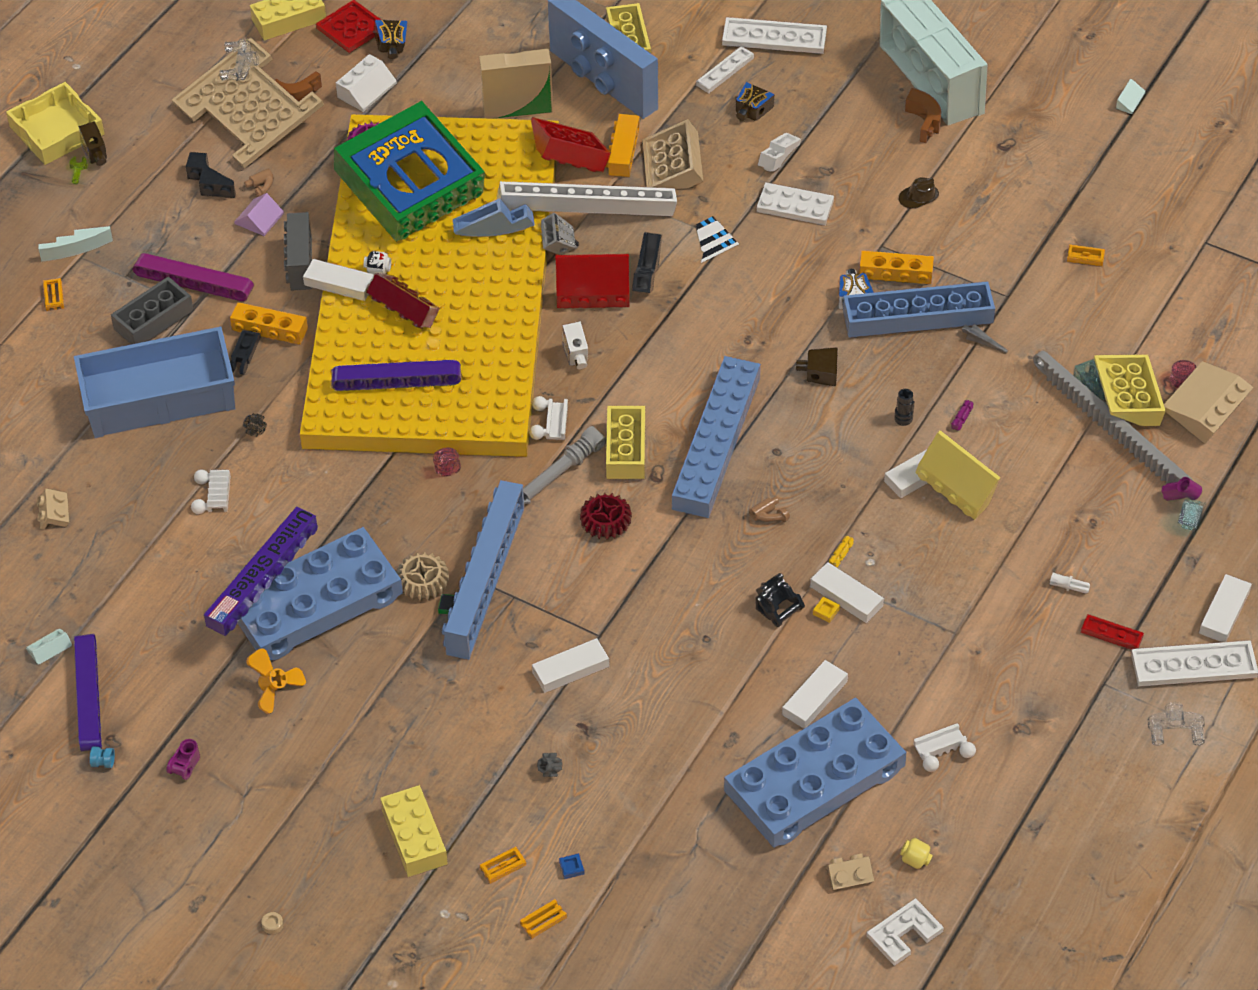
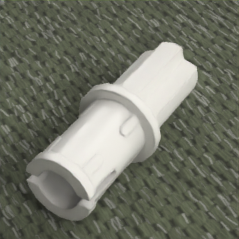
[1050,572,1090,593]

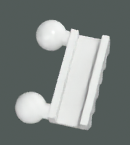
[529,396,568,440]
[191,469,231,514]
[913,723,976,772]

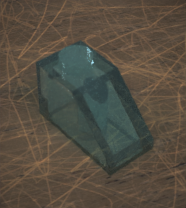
[1178,498,1206,530]

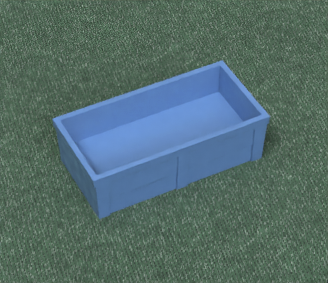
[74,327,235,438]

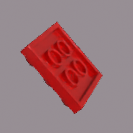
[316,0,381,53]

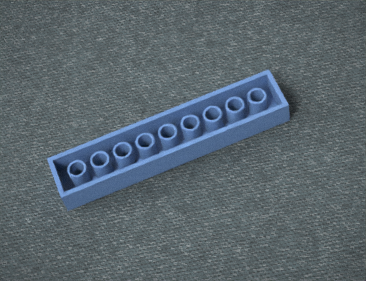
[672,356,761,518]
[442,480,524,660]

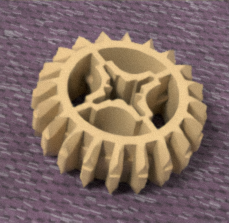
[396,552,449,601]

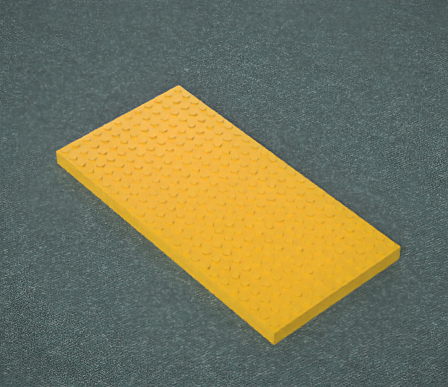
[300,114,559,457]

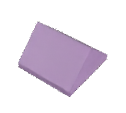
[234,193,284,236]

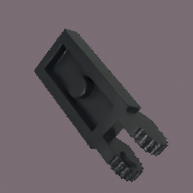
[230,330,261,375]

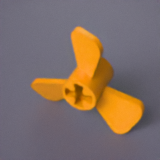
[246,649,306,714]

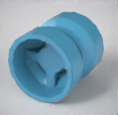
[90,747,115,768]

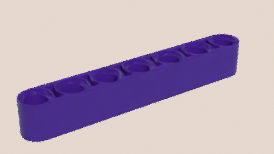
[331,360,461,391]
[74,634,102,751]

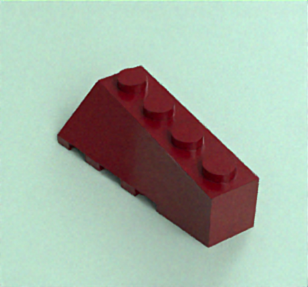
[366,273,440,329]

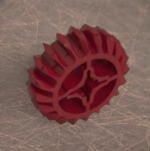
[580,492,632,540]

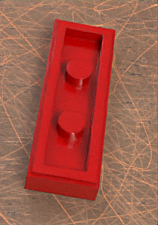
[1080,614,1144,650]

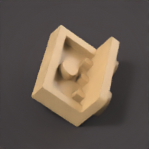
[37,488,69,529]
[825,854,874,890]

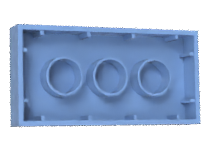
[548,0,658,119]

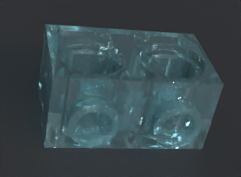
[1073,359,1106,400]

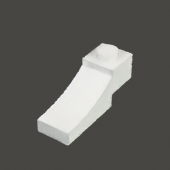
[758,133,801,171]

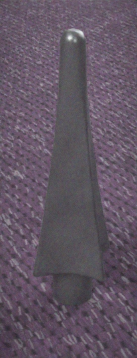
[962,324,1008,353]

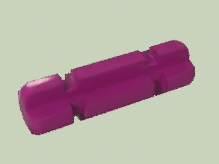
[951,400,974,431]

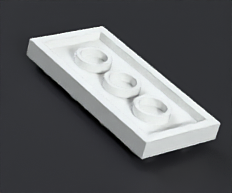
[757,182,834,226]

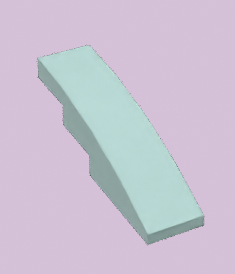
[38,226,113,262]

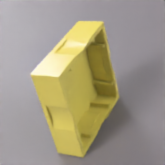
[6,82,104,165]

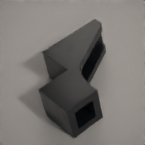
[186,152,236,198]
[632,232,662,293]

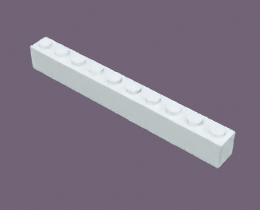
[497,181,677,216]

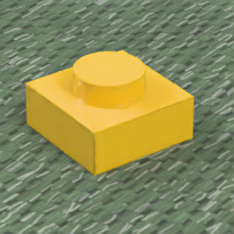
[813,597,840,623]

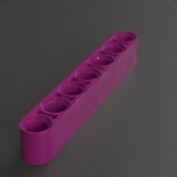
[132,253,254,301]

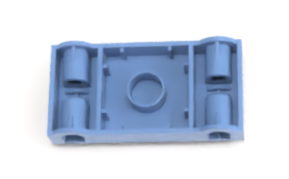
[237,527,403,660]
[724,697,907,848]

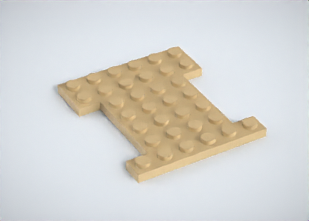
[172,38,324,168]

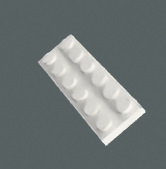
[722,17,827,54]
[1131,640,1258,686]

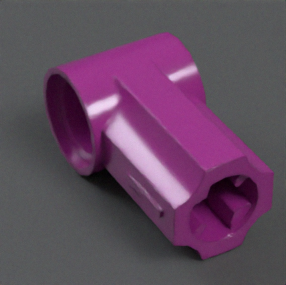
[1161,477,1202,501]

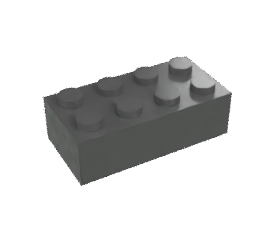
[284,212,312,291]
[111,277,194,344]

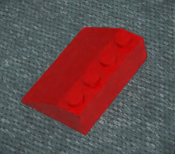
[531,117,611,172]
[555,254,630,308]

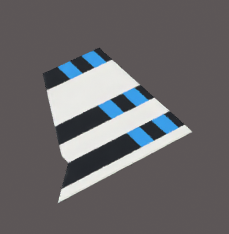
[696,216,739,263]

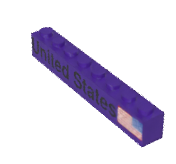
[204,506,318,637]

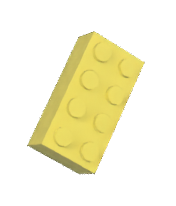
[250,0,326,40]
[606,3,651,53]
[606,406,645,479]
[380,785,448,877]

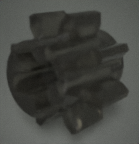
[243,413,267,437]

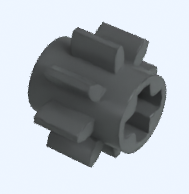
[537,753,563,777]

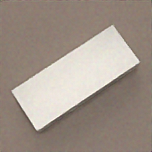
[303,259,374,301]
[884,450,927,498]
[810,562,884,623]
[1199,574,1252,642]
[532,638,609,693]
[782,660,848,728]

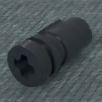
[894,389,915,426]

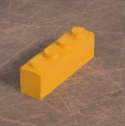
[606,114,640,177]

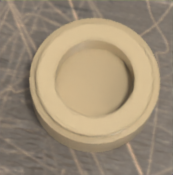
[261,912,283,934]

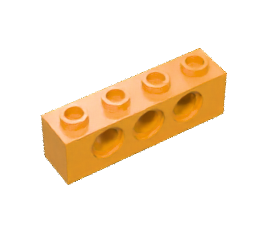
[859,250,934,284]
[230,302,308,345]

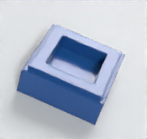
[559,853,585,879]

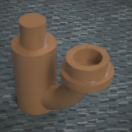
[244,168,274,197]
[749,497,790,522]

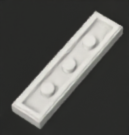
[696,46,754,93]

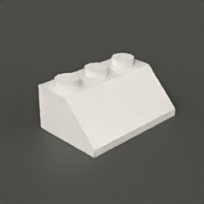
[336,54,397,112]

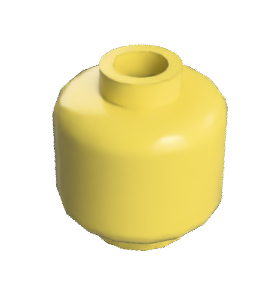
[900,838,933,869]

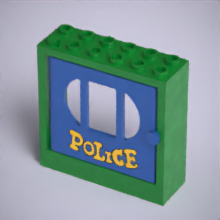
[334,100,485,242]

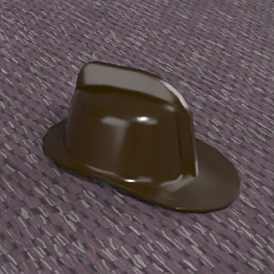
[898,177,939,208]

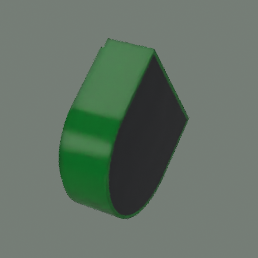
[438,594,454,614]

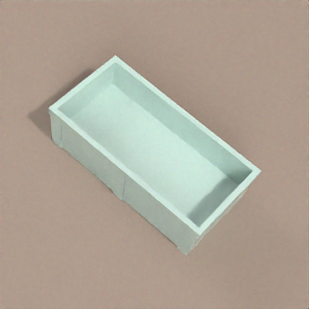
[880,0,988,126]

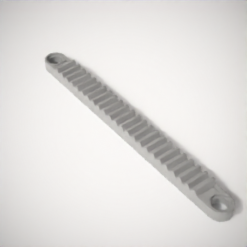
[1033,351,1193,484]

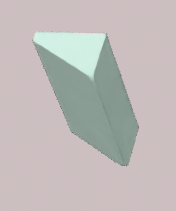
[1116,79,1145,114]
[26,629,72,664]

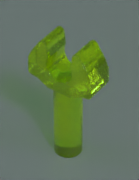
[69,156,88,184]

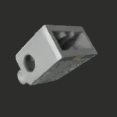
[541,213,579,255]

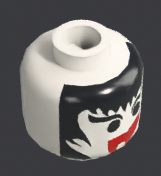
[364,251,391,275]

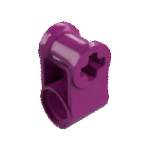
[166,739,200,780]

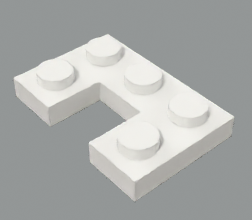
[867,898,944,966]

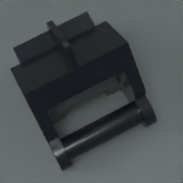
[755,573,805,627]

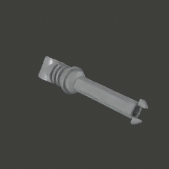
[523,426,607,504]

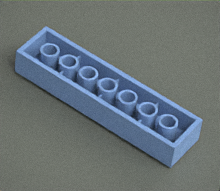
[843,282,995,337]

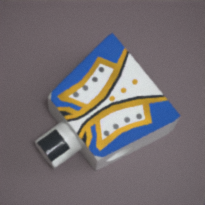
[839,268,874,309]
[562,321,588,369]

